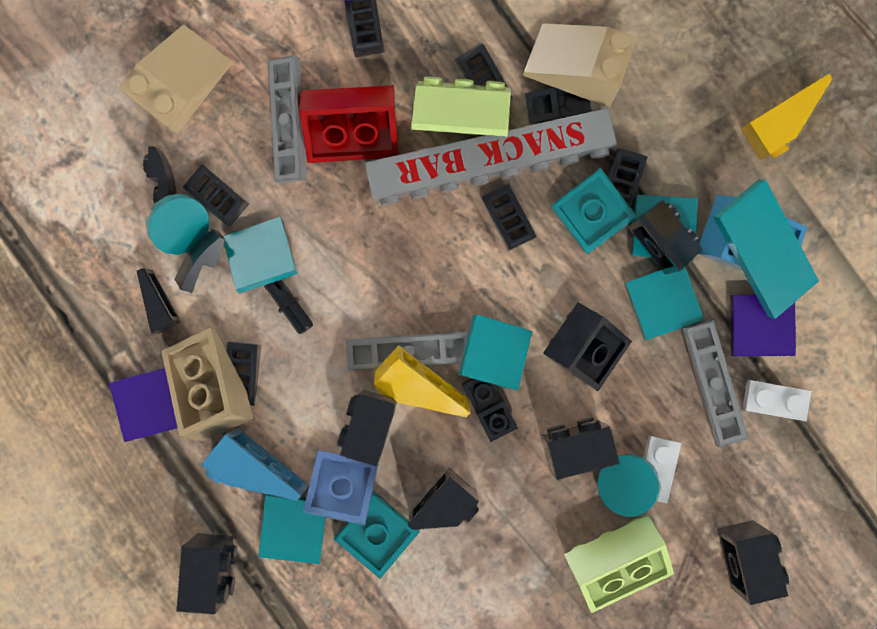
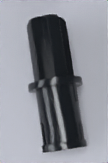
[264,280,313,334]

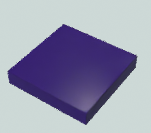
[731,295,796,356]
[109,368,178,442]

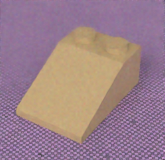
[118,24,233,134]
[523,24,637,108]
[161,327,253,441]

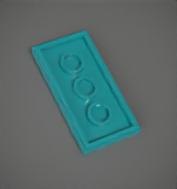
[713,179,819,319]

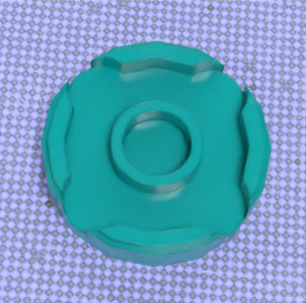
[145,193,210,255]
[597,454,661,517]

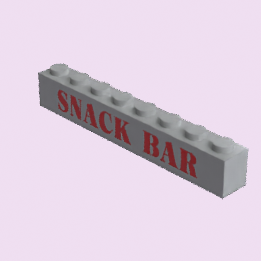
[365,108,617,206]

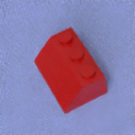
[299,85,399,163]

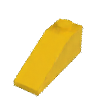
[741,74,833,159]
[374,345,470,417]

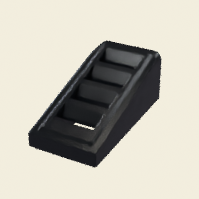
[345,0,385,58]
[454,43,513,99]
[607,148,648,207]
[182,164,249,227]
[481,183,537,252]
[136,268,180,334]
[226,342,262,406]

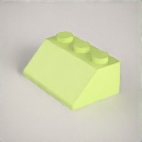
[411,77,511,137]
[564,515,674,613]

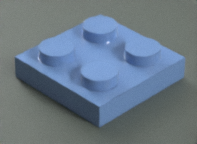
[303,450,379,525]

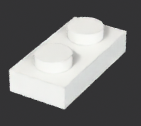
[742,380,812,421]
[644,435,681,504]

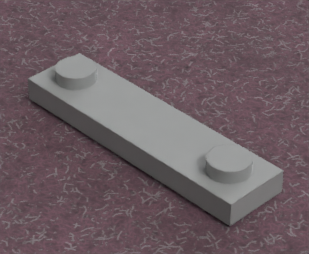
[268,56,307,184]
[681,320,749,447]
[346,332,469,371]

